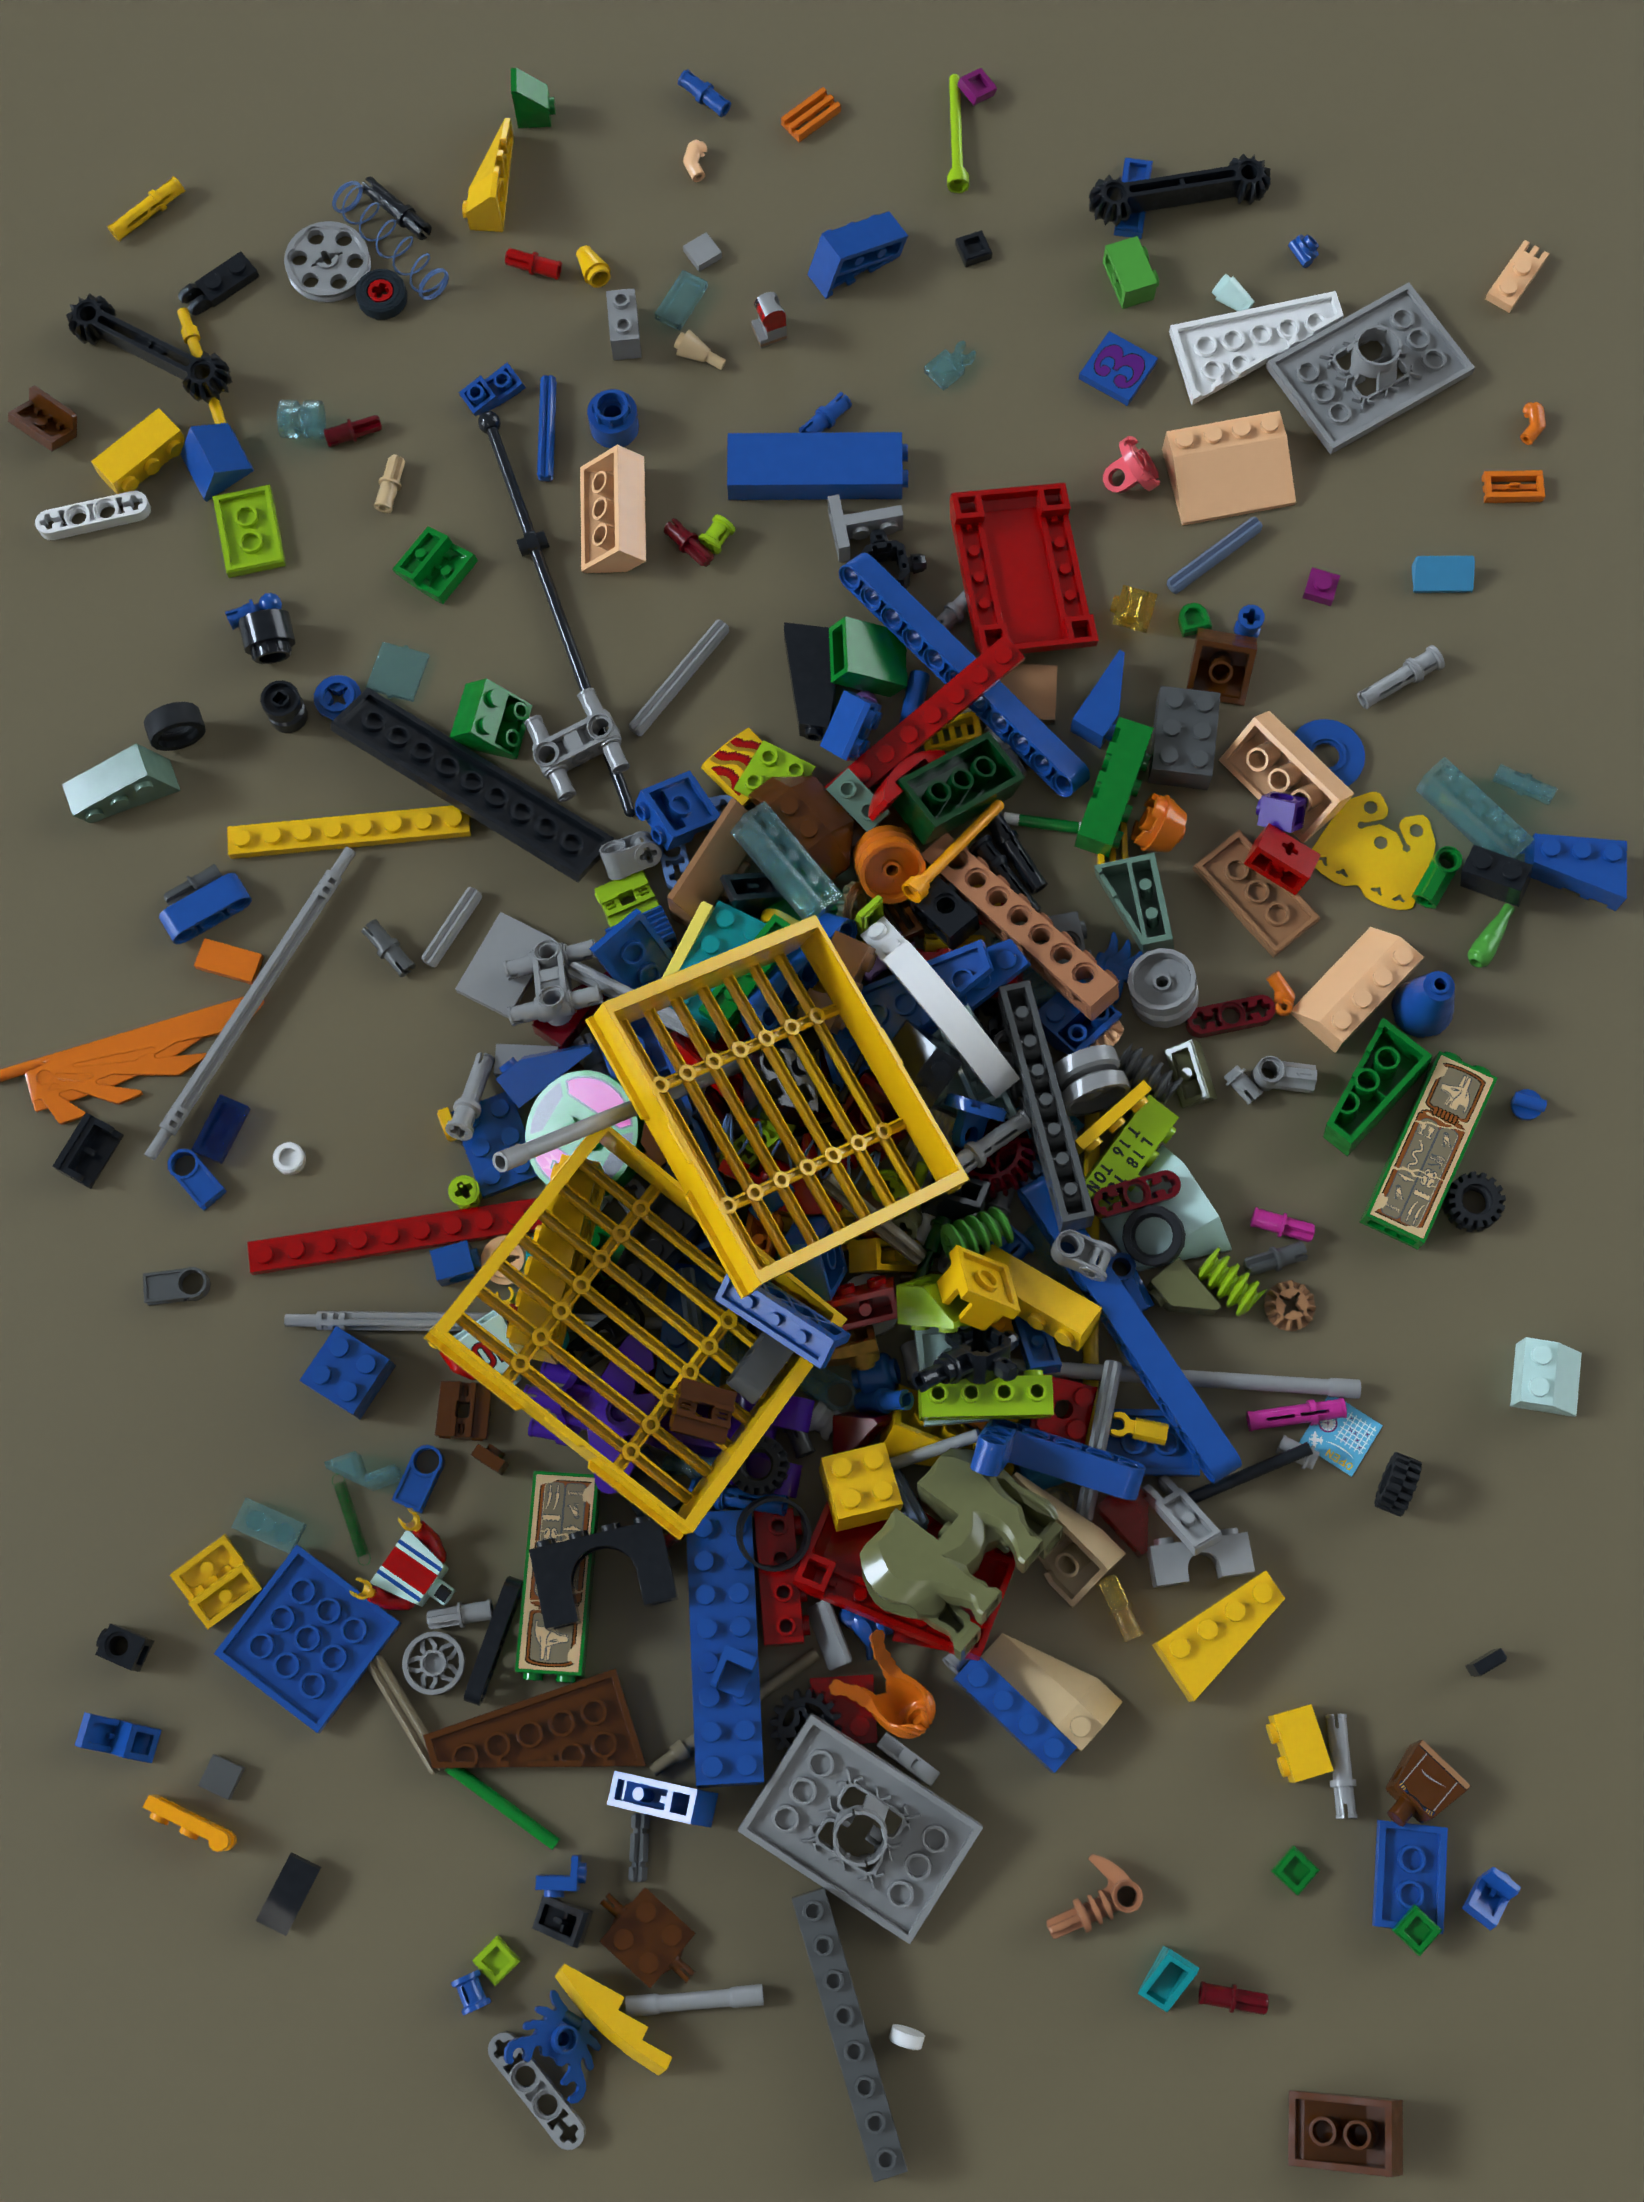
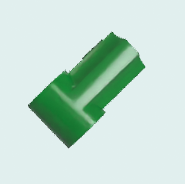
[1411,846,1463,909]

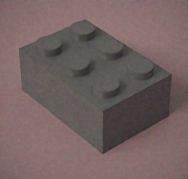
[1148,686,1221,790]

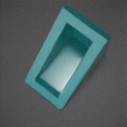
[1138,1945,1200,2012]

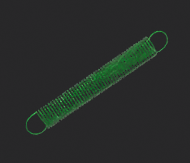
[332,1474,371,1566]

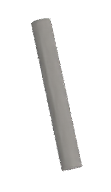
[890,1428,980,1471]

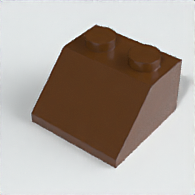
[1186,628,1257,706]

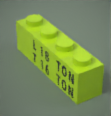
[1085,1094,1179,1220]

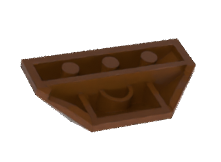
[748,776,854,886]

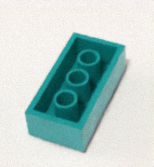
[669,901,766,1044]

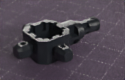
[861,529,927,589]
[912,1326,1019,1393]

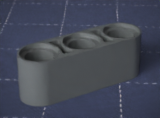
[726,1332,794,1404]

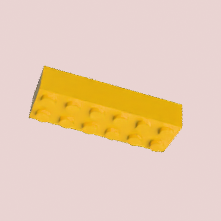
[506,1154,606,1365]

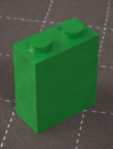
[829,616,908,697]

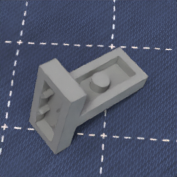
[828,494,903,562]

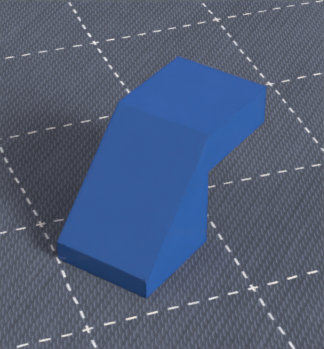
[75,1712,162,1763]

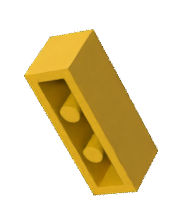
[91,408,185,494]

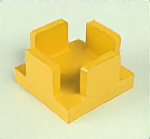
[937,1245,1021,1331]

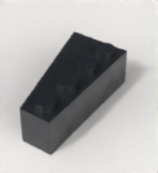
[610,1162,703,1305]

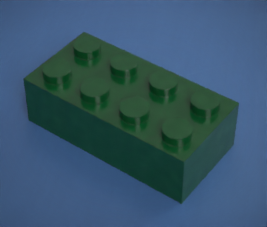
[892,731,1025,846]

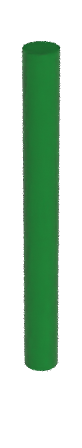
[445,1768,560,1850]

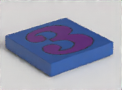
[1079,331,1158,406]

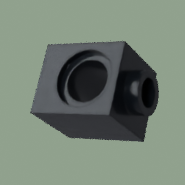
[95,1623,154,1672]

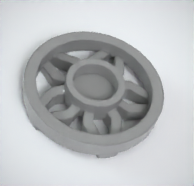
[402,1631,465,1695]

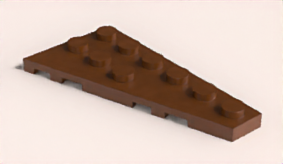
[423,1668,646,1768]

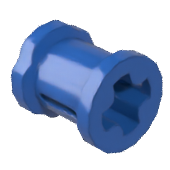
[1234,605,1265,638]
[450,1969,492,2016]

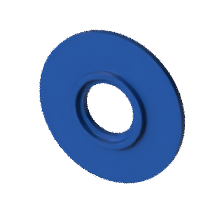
[1294,719,1365,787]

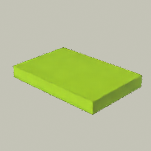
[212,484,286,578]

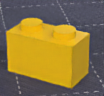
[1266,1704,1334,1783]

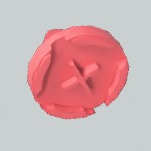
[1103,436,1161,493]

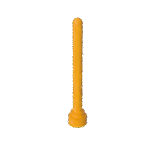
[902,800,1004,903]

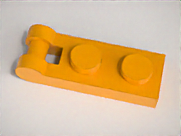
[142,1795,237,1852]

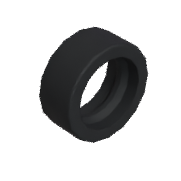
[143,702,206,751]
[1122,1205,1186,1267]

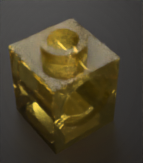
[1110,585,1158,633]

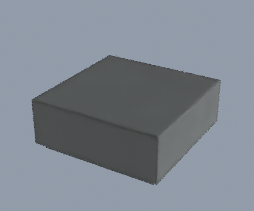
[198,1754,245,1800]

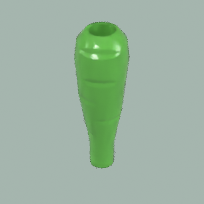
[1467,904,1515,968]

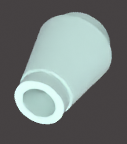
[1211,274,1255,311]

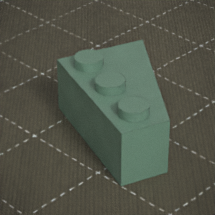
[62,743,181,823]
[1094,852,1174,954]

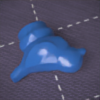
[838,1608,893,1660]

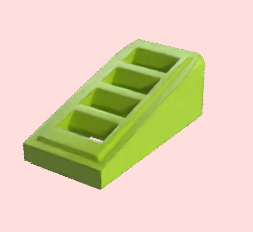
[854,895,884,941]

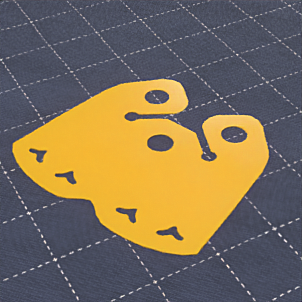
[1312,792,1436,910]

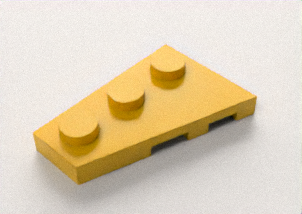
[1074,1080,1152,1155]

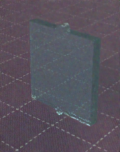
[366,642,430,702]

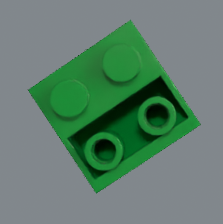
[450,678,533,759]

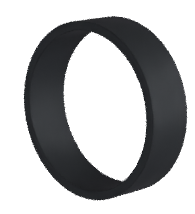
[736,1495,811,1572]

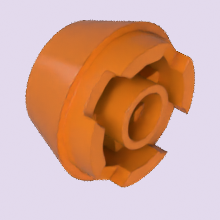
[1131,793,1187,853]

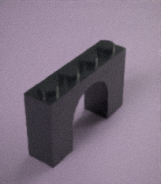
[529,1515,679,1631]

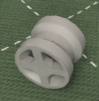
[809,1400,842,1441]

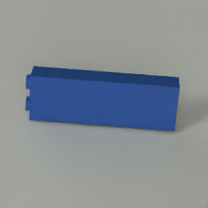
[727,432,908,500]

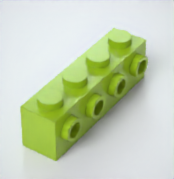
[918,1370,1054,1421]

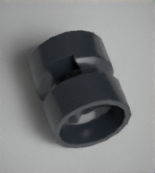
[260,680,308,733]

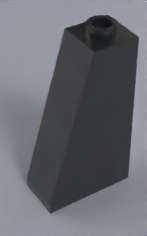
[784,622,837,741]

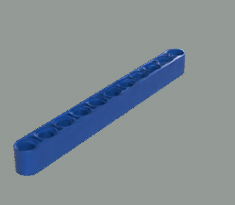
[839,553,1090,797]
[1017,1174,1242,1483]

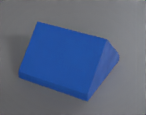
[180,423,254,502]

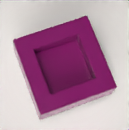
[957,68,997,106]
[1302,567,1340,606]

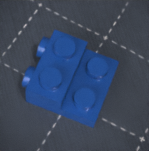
[635,770,720,851]

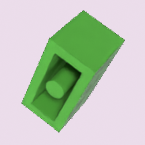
[1103,236,1159,309]

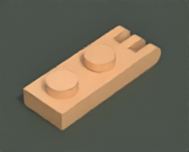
[1485,240,1550,313]

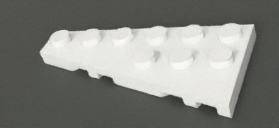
[1169,291,1344,406]

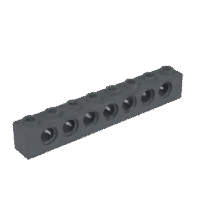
[997,980,1095,1233]
[792,1887,908,2183]

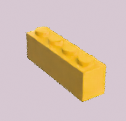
[983,1244,1102,1352]

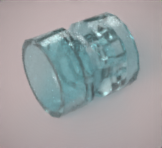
[277,399,326,439]

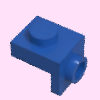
[535,1854,587,1897]
[1462,1867,1521,1930]

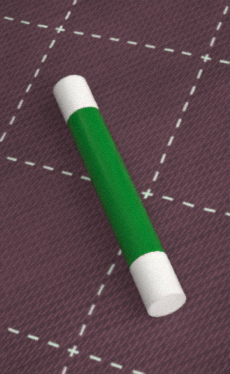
[1004,812,1081,834]

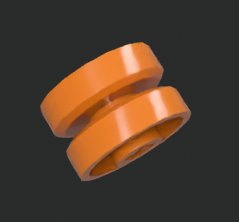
[852,825,926,904]

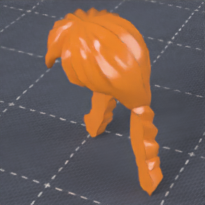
[829,1629,936,1739]

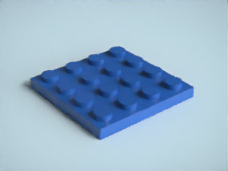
[214,1545,402,1733]

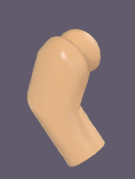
[683,139,707,182]

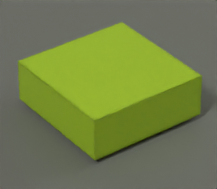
[472,1935,522,1986]

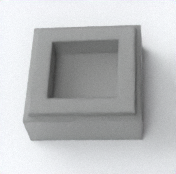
[683,232,722,272]

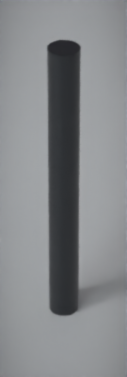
[1187,1442,1313,1503]

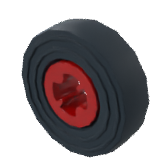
[356,269,407,320]

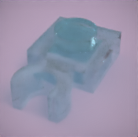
[924,340,976,391]

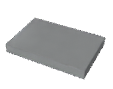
[455,912,554,1019]

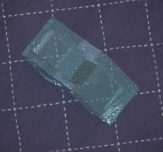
[324,1451,402,1491]

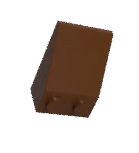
[1288,2090,1403,2177]

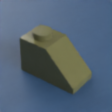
[1147,1257,1222,1316]

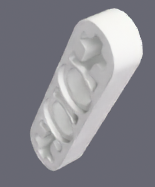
[35,491,151,540]

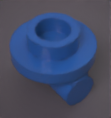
[1288,234,1319,268]
[1511,1089,1547,1121]

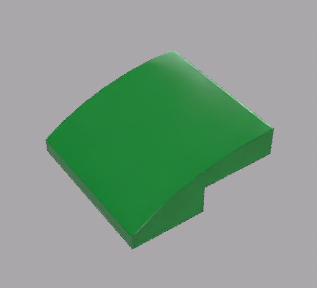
[392,526,478,604]

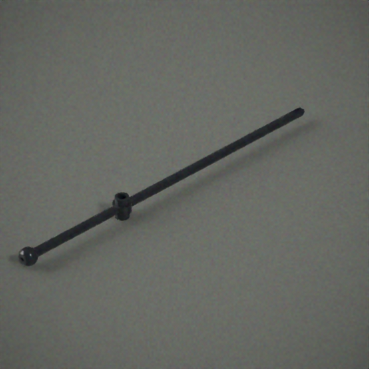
[478,411,635,817]

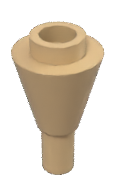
[674,329,726,370]

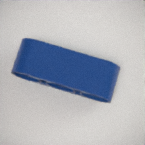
[159,873,252,944]

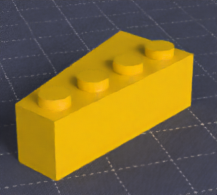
[1152,1570,1285,1702]

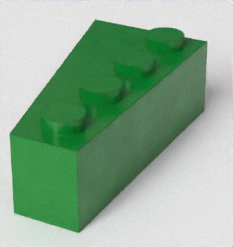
[1074,717,1154,858]

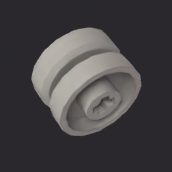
[1127,948,1199,1028]
[1054,1045,1131,1117]

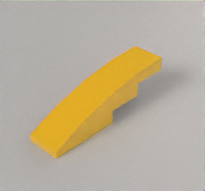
[555,1963,672,2076]

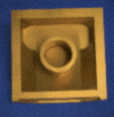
[827,1324,880,1371]

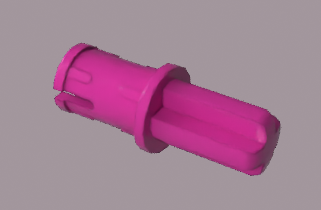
[1250,1207,1315,1242]

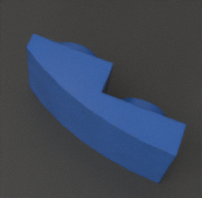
[458,362,526,416]

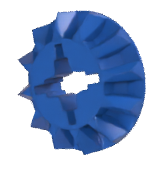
[314,675,362,721]

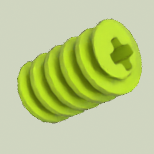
[1197,1247,1267,1317]

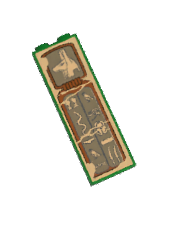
[1359,1051,1497,1250]
[515,1471,601,1683]

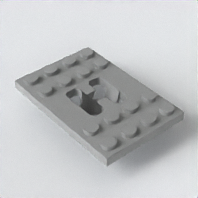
[1266,282,1475,455]
[738,1713,983,1944]

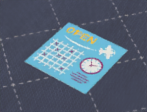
[1299,1396,1383,1477]

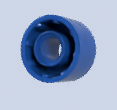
[587,389,639,448]

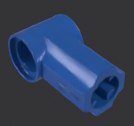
[1109,1252,1154,1312]

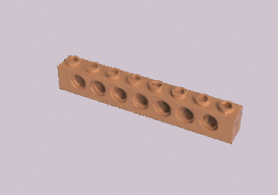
[921,833,1119,1021]

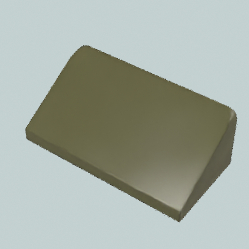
[1164,1039,1217,1108]

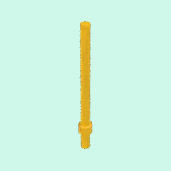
[177,307,227,424]

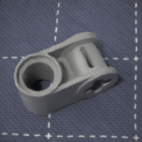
[599,831,662,880]
[1051,1229,1117,1282]

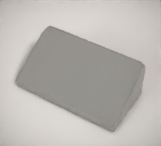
[807,1600,852,1670]

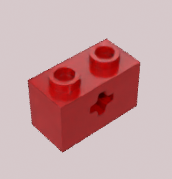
[1244,823,1321,896]

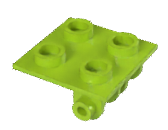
[734,740,816,797]

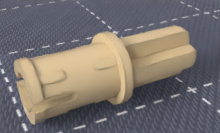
[374,454,405,513]

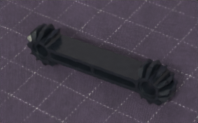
[1089,154,1271,227]
[66,293,232,404]

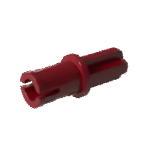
[323,415,382,448]
[663,518,714,567]
[1198,1981,1269,2015]

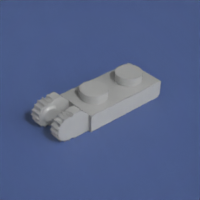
[1141,1475,1222,1556]

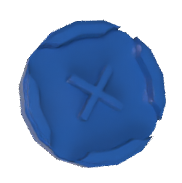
[944,1092,1007,1149]

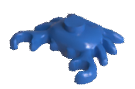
[504,1990,601,2104]

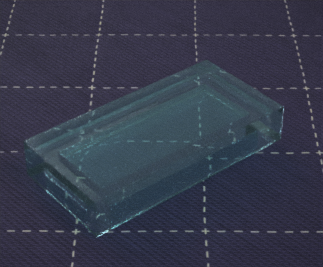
[655,270,708,331]

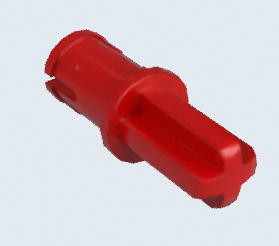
[505,248,562,280]

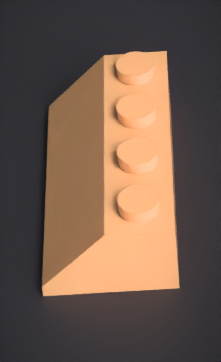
[580,444,646,573]
[1219,711,1355,843]
[1290,927,1424,1053]

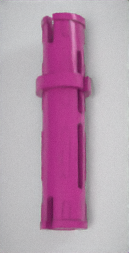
[1246,1398,1347,1432]

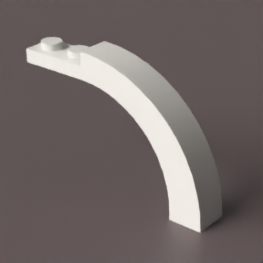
[860,916,1020,1099]

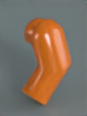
[1520,402,1546,445]
[1266,970,1295,1016]

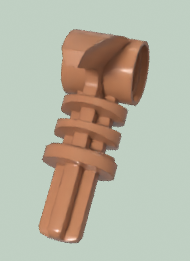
[1046,1854,1143,1939]

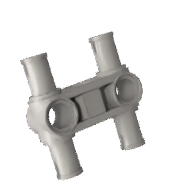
[524,688,630,802]
[503,938,604,1026]

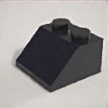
[871,1019,963,1110]

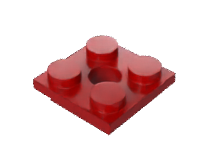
[1029,1374,1098,1444]

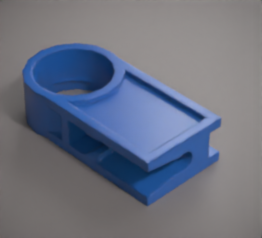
[168,1149,227,1211]
[391,1445,445,1514]

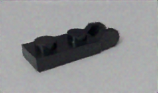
[178,251,259,316]

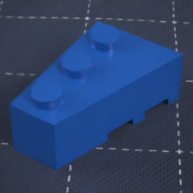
[807,211,908,299]
[1525,833,1627,911]

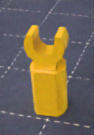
[1109,1412,1169,1446]

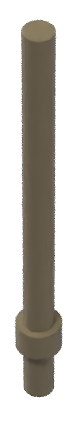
[649,1648,820,1777]

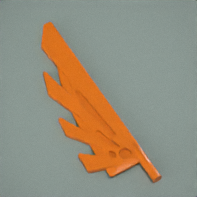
[0,996,265,1125]

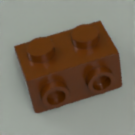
[8,385,77,452]

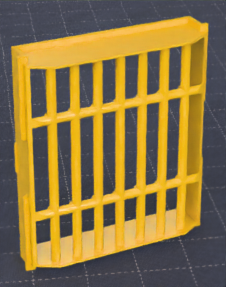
[585,915,970,1299]
[424,1127,847,1540]

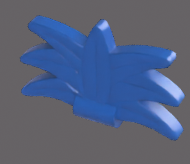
[1095,932,1143,1005]

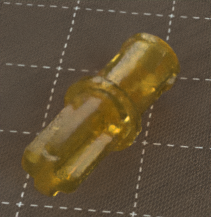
[1099,1574,1144,1642]

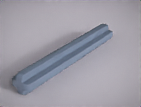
[1166,517,1263,594]

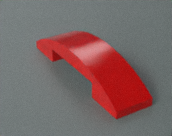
[868,750,947,821]

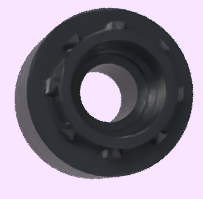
[238,609,296,664]

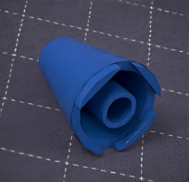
[1391,971,1455,1038]

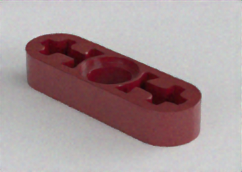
[1186,995,1276,1038]
[1090,1170,1181,1218]

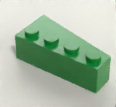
[1323,1018,1433,1157]

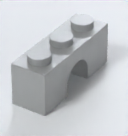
[1146,1528,1255,1588]

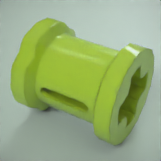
[698,514,736,555]

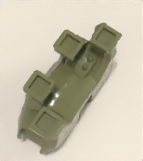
[860,1448,1063,1661]

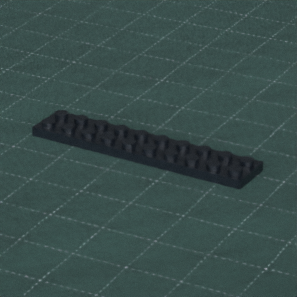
[331,688,614,883]

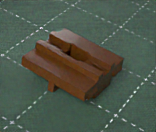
[669,1378,737,1445]
[435,1380,492,1441]

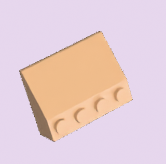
[1162,411,1296,526]

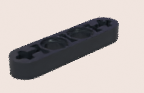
[463,1576,523,1706]

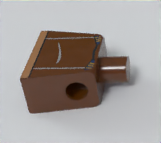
[1386,1740,1471,1827]

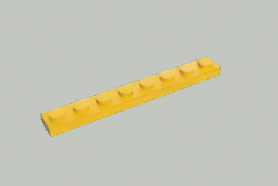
[227,805,471,859]

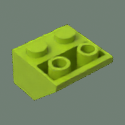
[896,1274,969,1333]

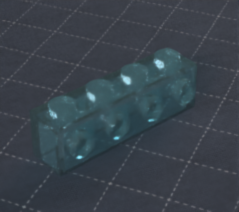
[1416,756,1535,860]
[730,801,844,920]

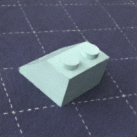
[1510,1337,1582,1417]

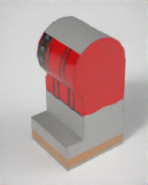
[751,292,787,348]

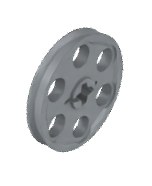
[284,221,371,302]

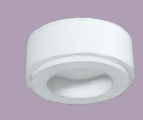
[273,1142,306,1175]
[889,2024,925,2050]

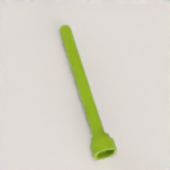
[947,74,969,193]

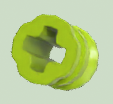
[448,1175,482,1209]

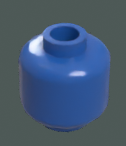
[851,1352,901,1393]

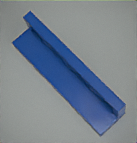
[714,1273,851,1369]

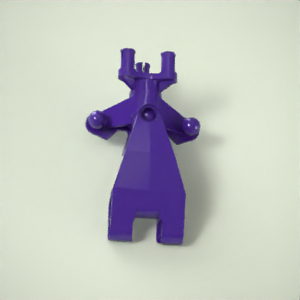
[523,1335,815,1498]

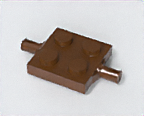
[599,1887,696,1988]

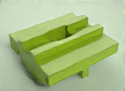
[594,870,660,927]

